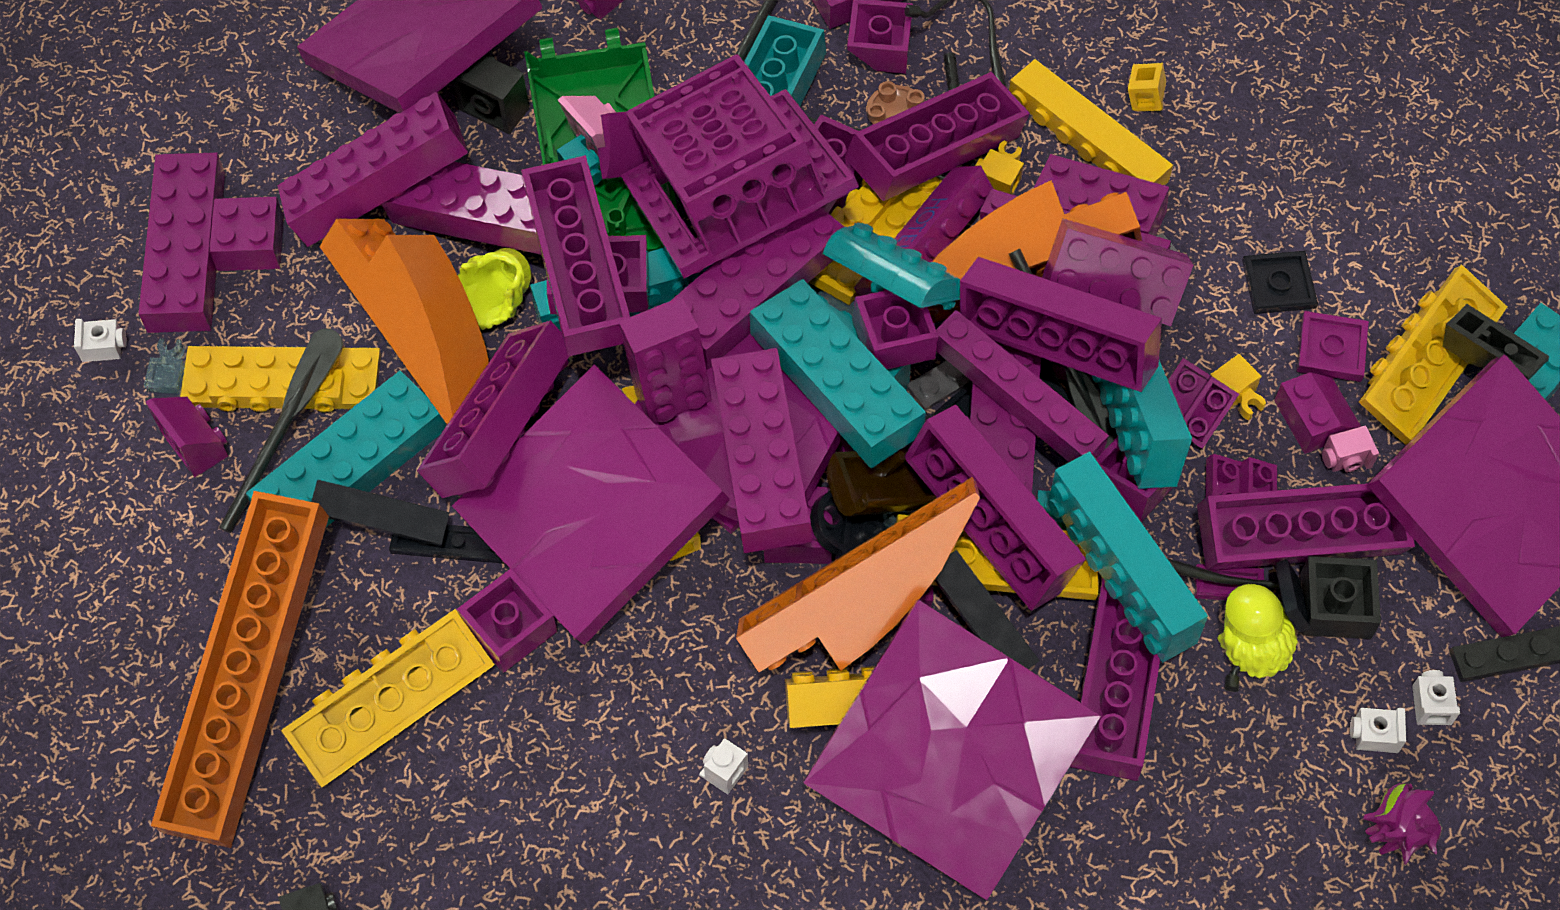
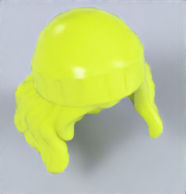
[458,248,531,330]
[1217,584,1298,679]

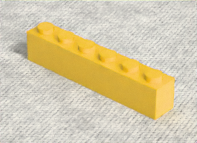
[1009,59,1173,185]

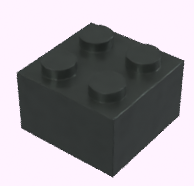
[453,53,529,135]
[1300,556,1381,639]

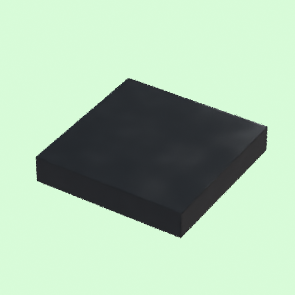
[1242,251,1318,314]

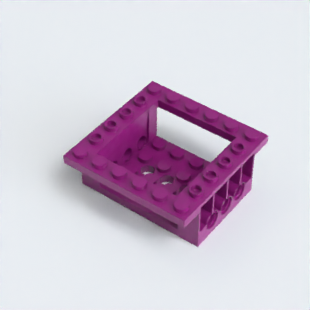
[621,54,859,279]

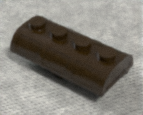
[827,449,937,516]

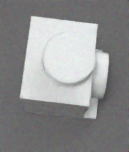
[74,319,127,362]
[1412,670,1460,725]
[1350,708,1406,753]
[699,738,748,794]

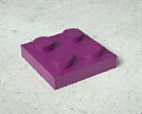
[1297,311,1369,382]

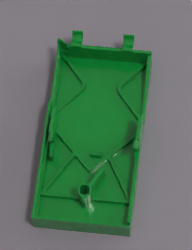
[524,28,678,252]

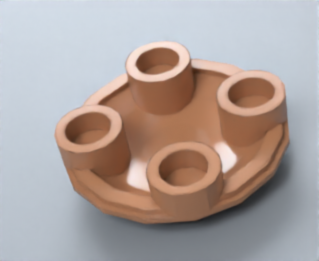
[866,81,925,125]

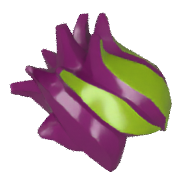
[1363,783,1442,865]

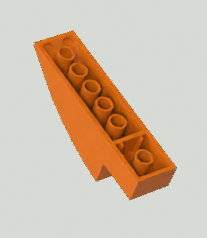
[927,180,1142,323]
[319,218,489,424]
[736,477,980,672]

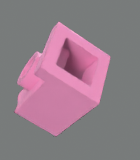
[1322,425,1379,472]

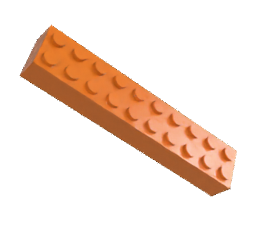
[151,491,329,848]

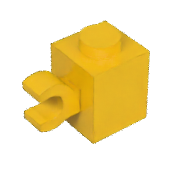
[975,140,1024,195]
[1210,354,1266,420]

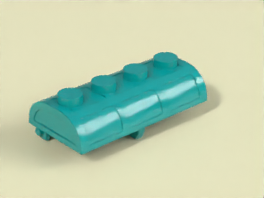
[823,223,960,310]

